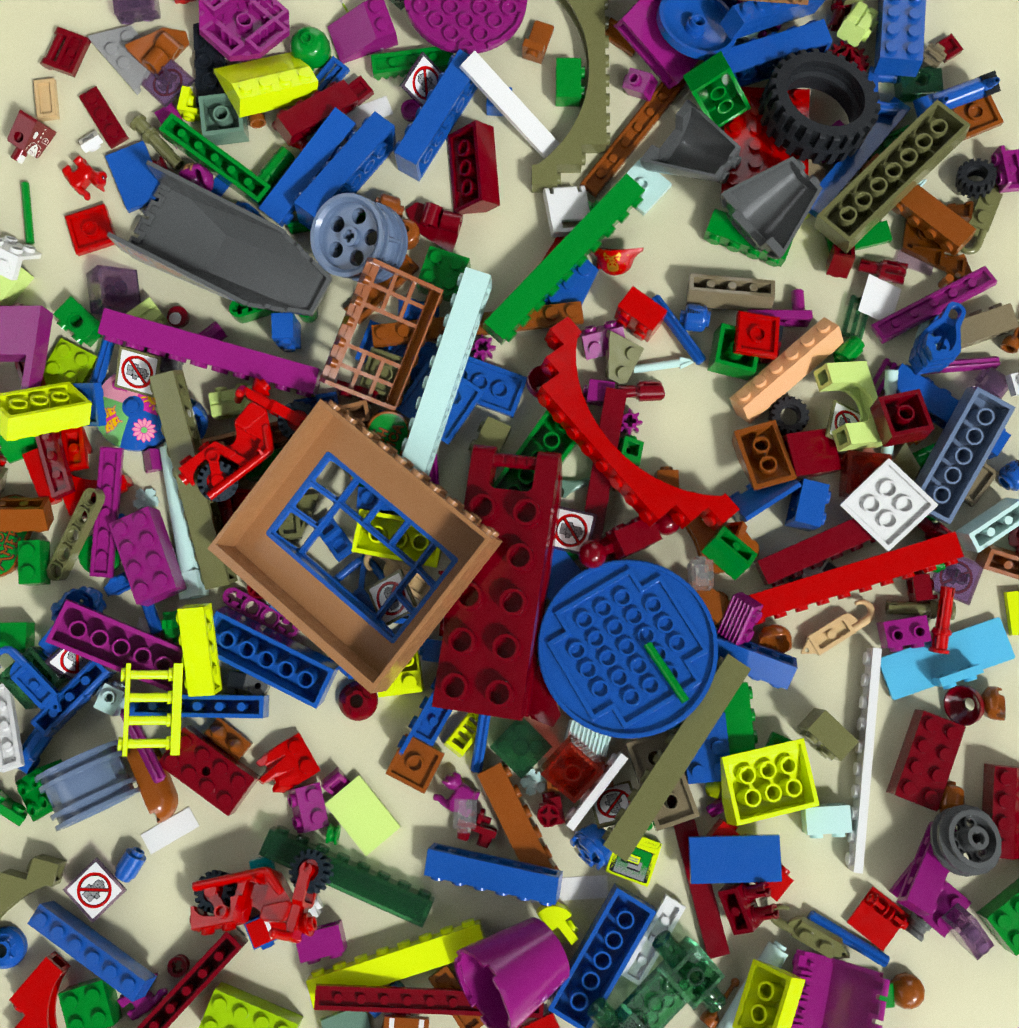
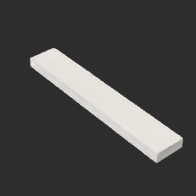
[459,51,560,159]

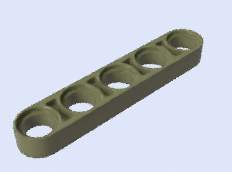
[47,488,105,581]

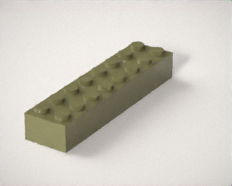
[814,99,971,253]

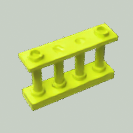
[118,663,183,756]

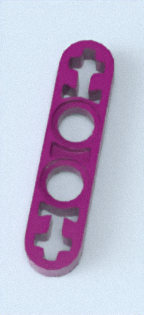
[222,587,300,638]

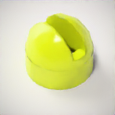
[705,781,721,799]

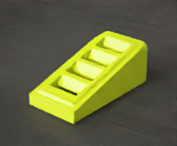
[444,713,479,758]

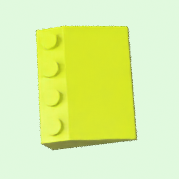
[214,52,318,118]
[720,738,819,826]

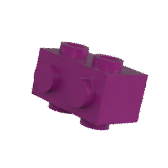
[876,615,932,652]

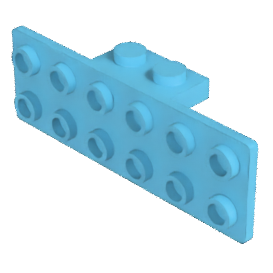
[880,617,1015,700]

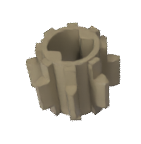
[921,43,947,71]

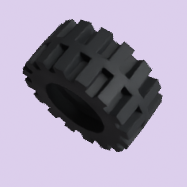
[955,158,997,199]
[768,396,810,436]

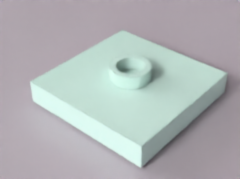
[619,158,672,216]

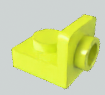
[177,86,201,122]

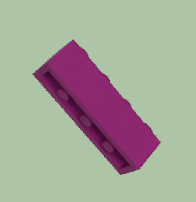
[896,821,957,916]

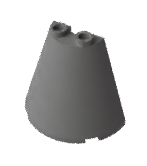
[640,99,742,184]
[720,156,823,259]

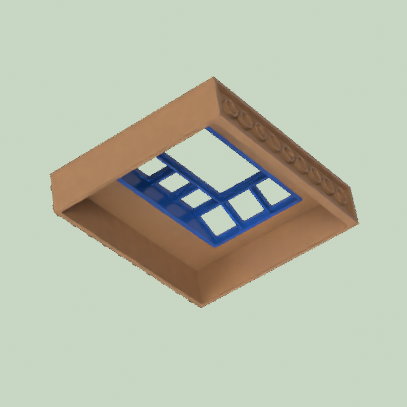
[207,399,503,693]

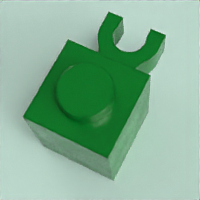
[161,611,180,643]

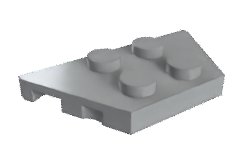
[88,25,150,95]

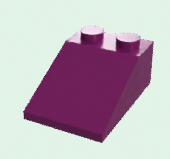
[327,0,398,64]

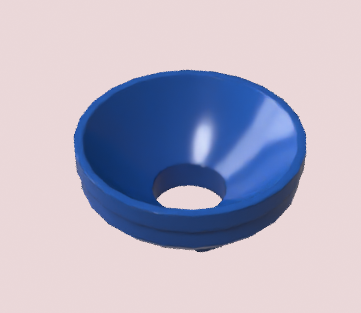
[0,926,28,969]

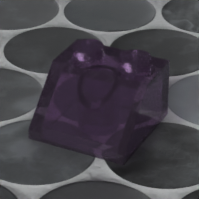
[86,265,141,315]

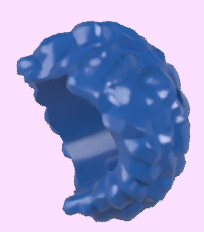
[50,586,107,623]

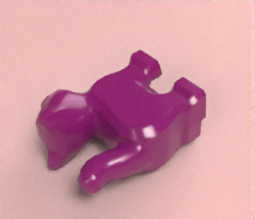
[433,771,480,818]
[117,973,168,1021]

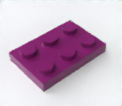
[889,859,972,938]

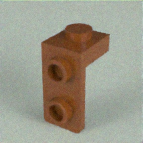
[522,20,554,64]

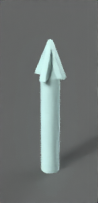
[633,356,694,374]

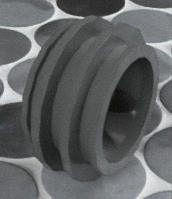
[930,804,1001,877]

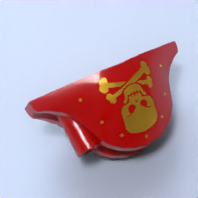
[591,247,644,276]

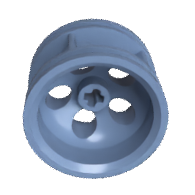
[310,193,408,284]

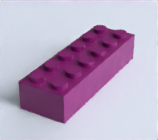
[45,599,185,691]

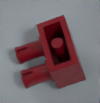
[718,881,779,935]

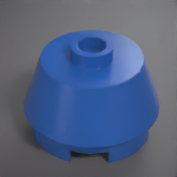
[570,823,613,870]

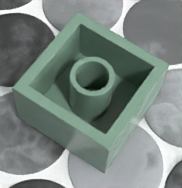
[198,93,250,146]

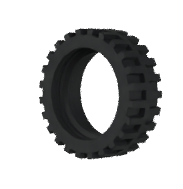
[758,49,881,164]

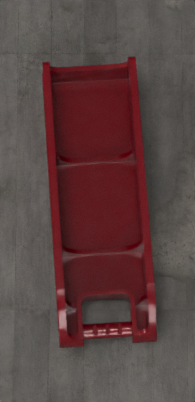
[432,444,562,721]

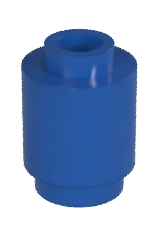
[114,847,146,883]

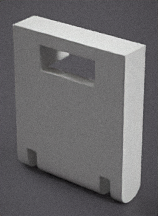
[543,185,590,237]

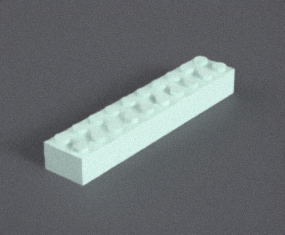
[401,267,492,476]

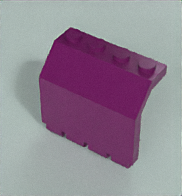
[791,949,890,1028]

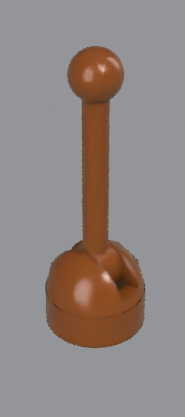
[248,113,266,129]
[1000,327,1019,354]
[699,978,740,1028]

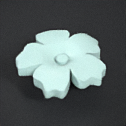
[133,488,159,509]
[520,768,546,796]

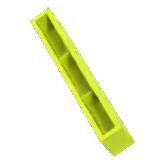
[306,918,485,1008]

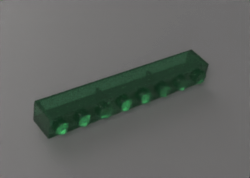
[258,825,435,928]

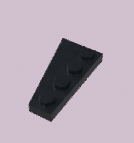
[193,23,228,107]

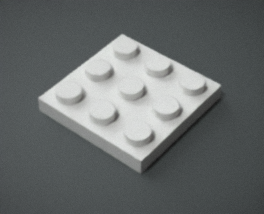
[840,458,938,552]

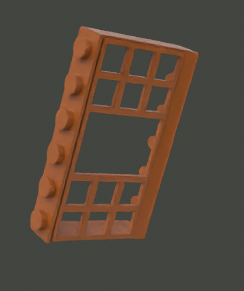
[319,257,444,411]

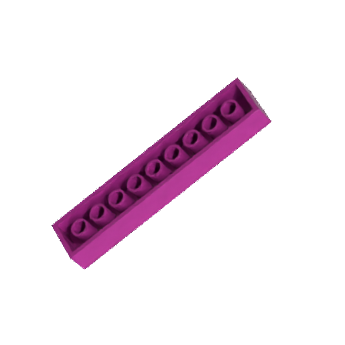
[98,308,322,398]

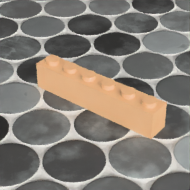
[729,317,844,424]

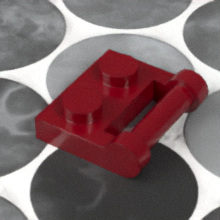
[40,27,91,78]

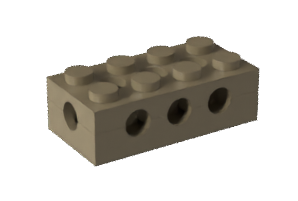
[625,730,700,831]

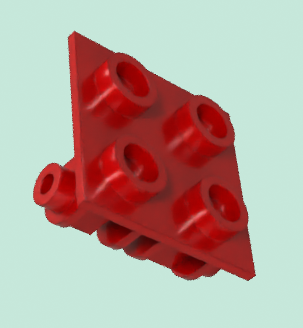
[847,886,909,951]

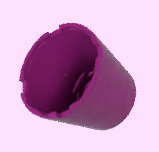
[454,917,570,1028]

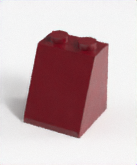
[782,428,843,481]

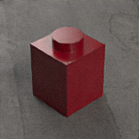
[826,243,855,279]

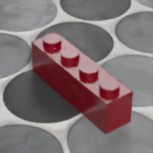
[274,79,359,146]

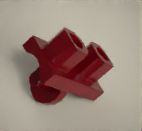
[457,808,497,848]

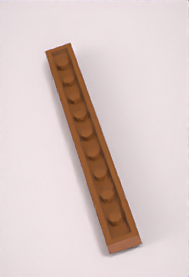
[371,301,584,348]

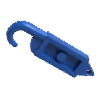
[0,646,62,712]

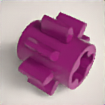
[471,334,496,361]
[620,409,643,435]

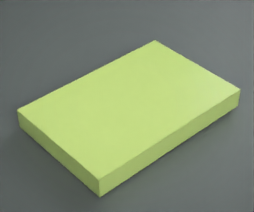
[325,775,401,856]

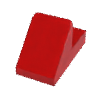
[61,426,93,472]

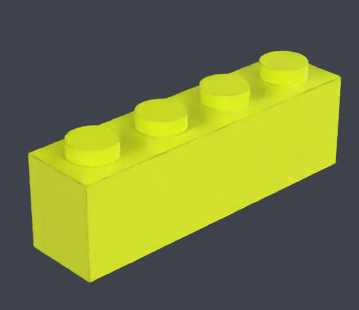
[176,603,222,697]

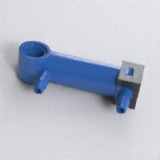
[913,70,1001,118]

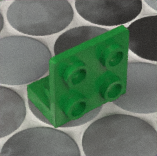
[16,759,62,822]

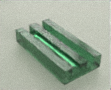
[841,295,868,340]

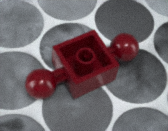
[578,513,680,568]

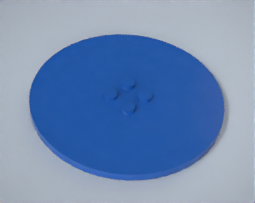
[538,559,718,739]

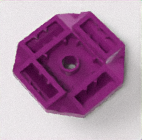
[199,0,290,62]

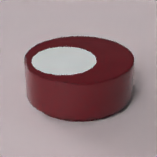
[167,306,190,328]

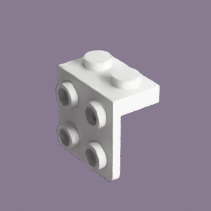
[0,235,42,281]

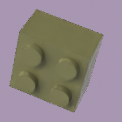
[797,708,859,761]

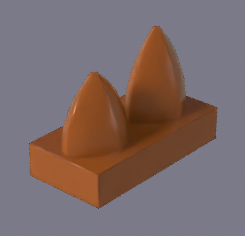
[204,718,253,761]

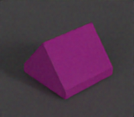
[143,448,163,473]
[321,767,350,796]

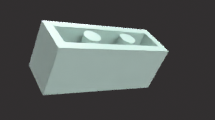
[955,498,1019,553]

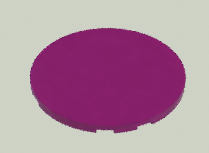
[404,0,527,54]

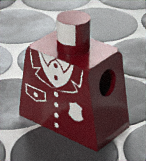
[7,110,57,164]

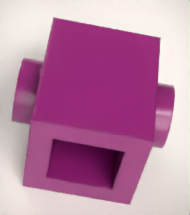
[622,67,658,101]

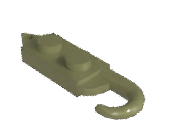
[960,183,1003,255]
[770,903,850,959]

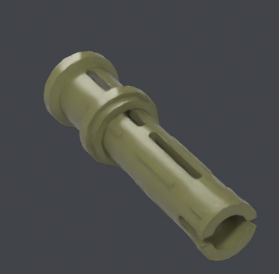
[130,114,184,170]
[885,600,956,620]

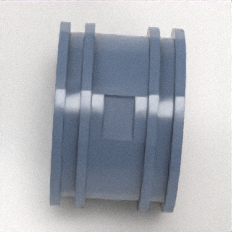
[34,740,141,832]

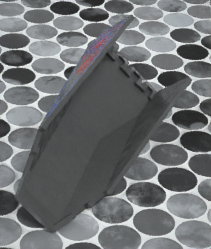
[107,160,332,317]

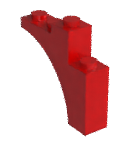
[22,448,134,519]
[9,951,71,1028]

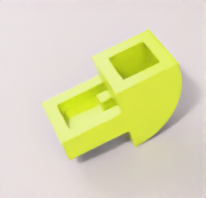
[536,902,579,945]

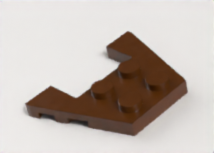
[901,201,974,279]

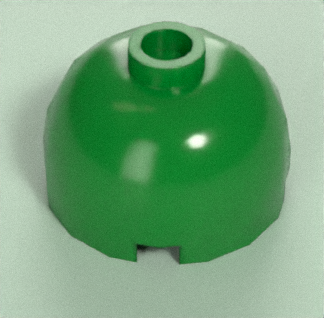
[290,26,332,71]

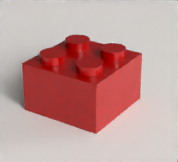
[614,286,667,343]

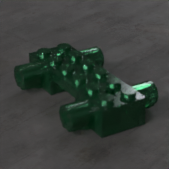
[587,930,726,1028]

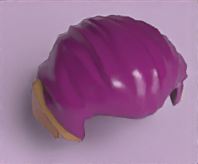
[179,162,214,192]

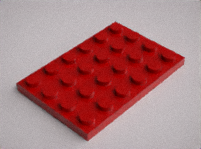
[721,87,810,194]

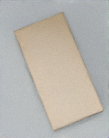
[33,78,60,122]

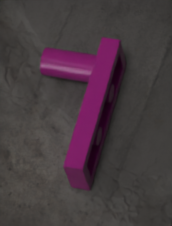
[748,289,813,327]

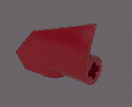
[406,202,463,253]
[530,666,561,727]

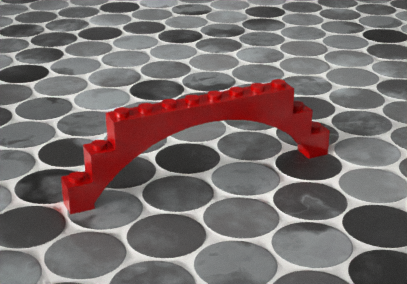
[536,317,740,531]

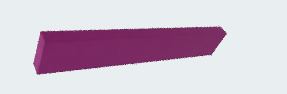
[871,266,997,344]
[89,446,124,578]

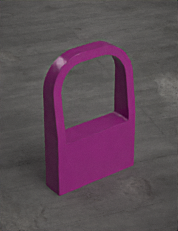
[614,0,740,89]
[0,305,53,390]

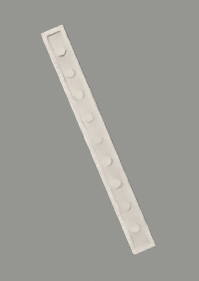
[845,648,882,874]

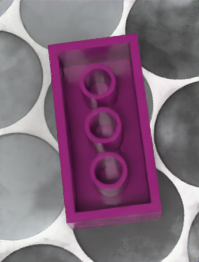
[109,506,187,606]

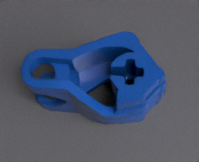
[908,302,966,375]

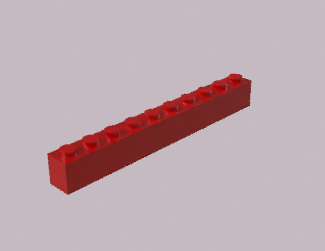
[748,531,964,625]

